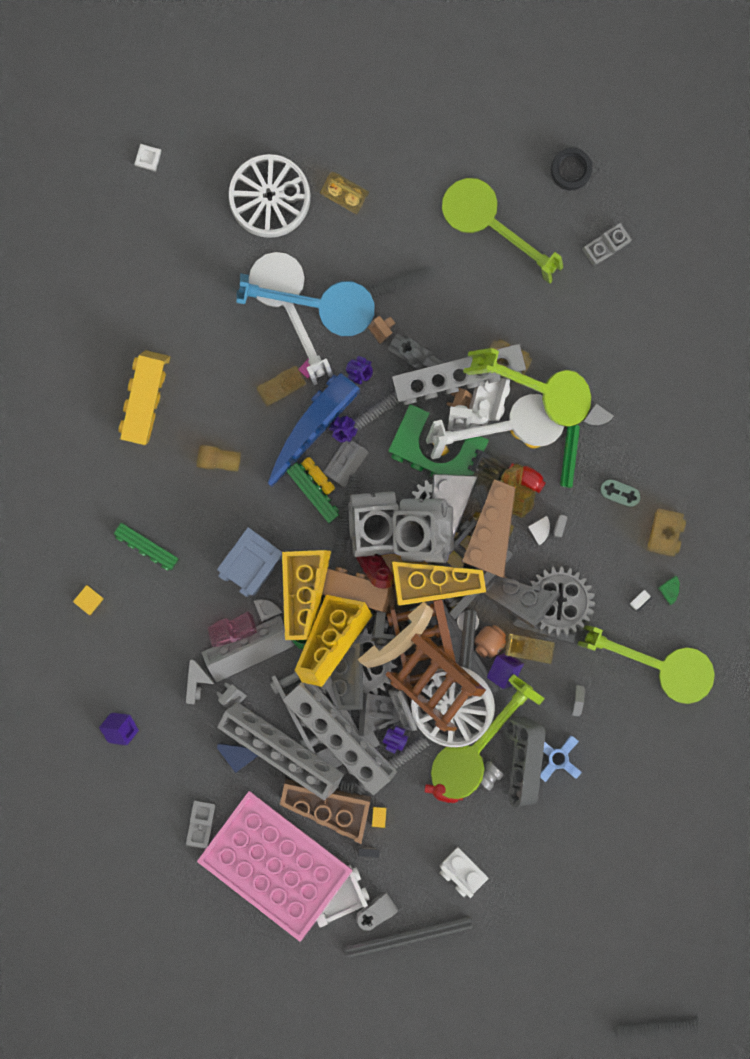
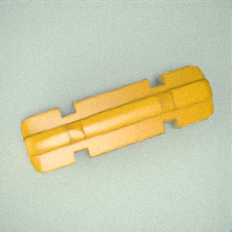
[301,457,335,495]

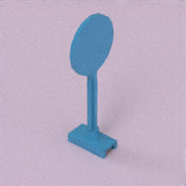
[236,273,374,336]

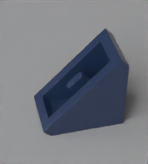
[217,743,258,773]

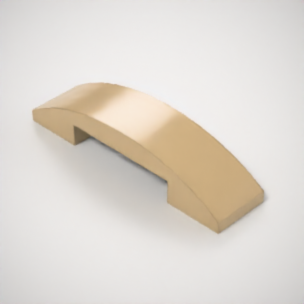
[358,602,433,668]

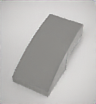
[186,801,215,849]

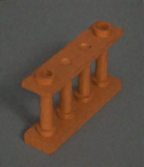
[387,599,458,685]
[385,633,486,731]

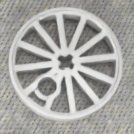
[228,154,311,238]
[411,667,495,747]

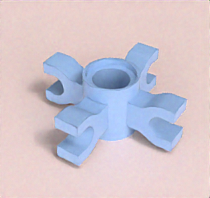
[540,735,582,782]

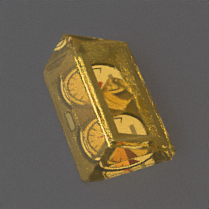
[320,172,369,214]

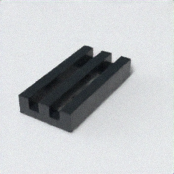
[468,449,510,482]

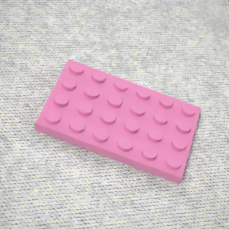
[197,791,353,941]

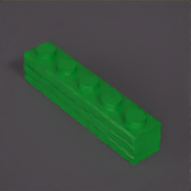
[286,462,339,524]
[114,523,179,571]

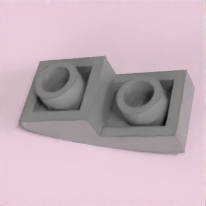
[582,223,632,267]

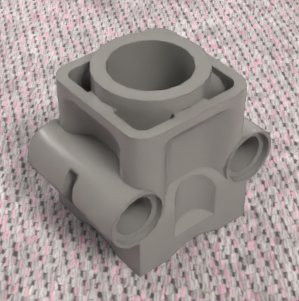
[348,491,399,557]
[393,499,454,563]

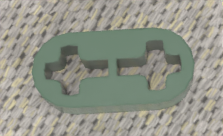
[600,479,641,507]

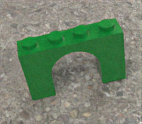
[388,404,489,478]

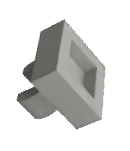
[217,683,246,709]

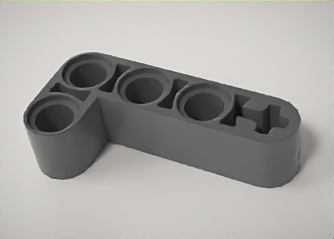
[502,717,545,807]

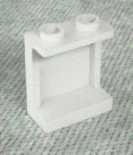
[317,864,370,927]

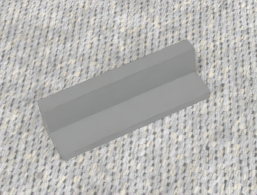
[201,616,294,682]

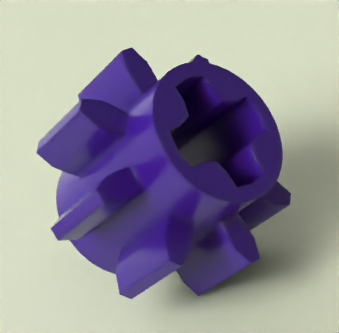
[346,356,373,384]
[329,416,358,443]
[382,725,409,754]

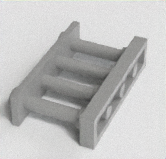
[270,672,358,753]

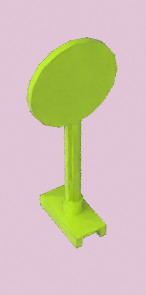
[442,178,563,284]
[463,348,591,427]
[577,625,715,704]
[431,674,545,799]

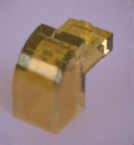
[502,464,536,518]
[505,634,555,664]

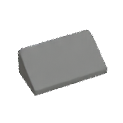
[323,440,368,487]
[389,687,417,731]

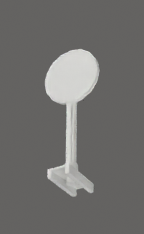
[249,252,333,385]
[426,394,564,459]

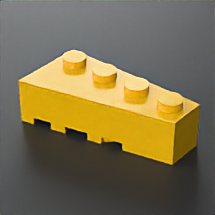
[118,350,171,445]
[282,550,331,640]
[391,561,486,605]
[295,595,372,687]

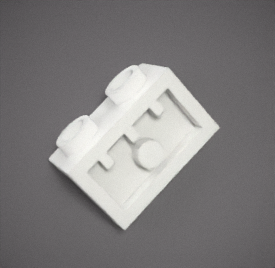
[469,373,510,421]
[439,847,489,898]

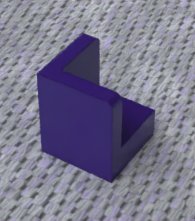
[487,652,524,689]
[99,713,139,745]

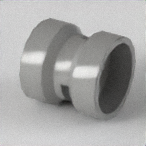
[481,760,504,791]

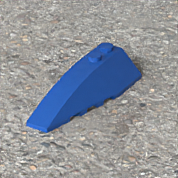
[268,373,360,487]

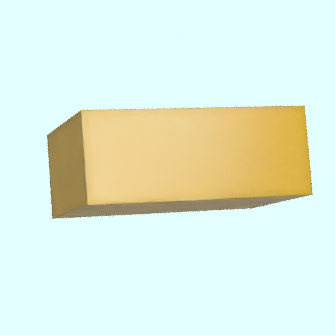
[372,807,386,828]

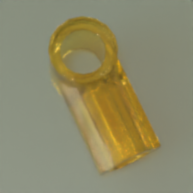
[196,445,241,471]

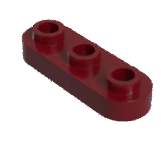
[356,554,393,589]

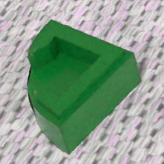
[658,576,680,605]

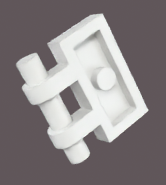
[448,405,489,431]

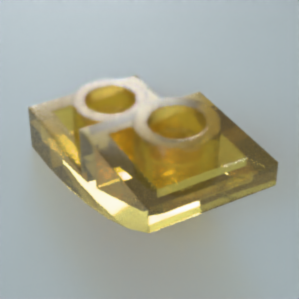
[256,365,306,407]

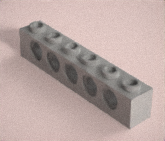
[392,344,526,405]
[283,682,397,796]
[217,702,344,800]

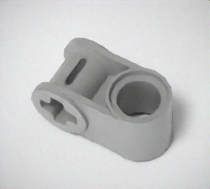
[356,892,399,930]

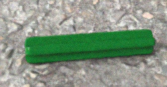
[560,424,580,488]

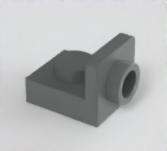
[371,611,396,646]

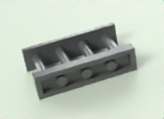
[431,518,514,619]

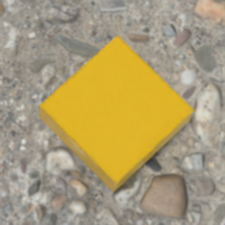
[73,585,104,615]

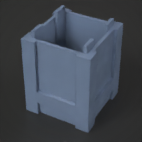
[217,527,282,597]

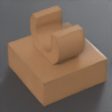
[367,316,396,344]
[447,388,473,409]

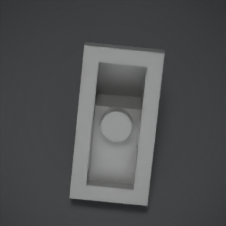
[186,660,215,704]

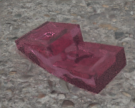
[207,612,257,647]

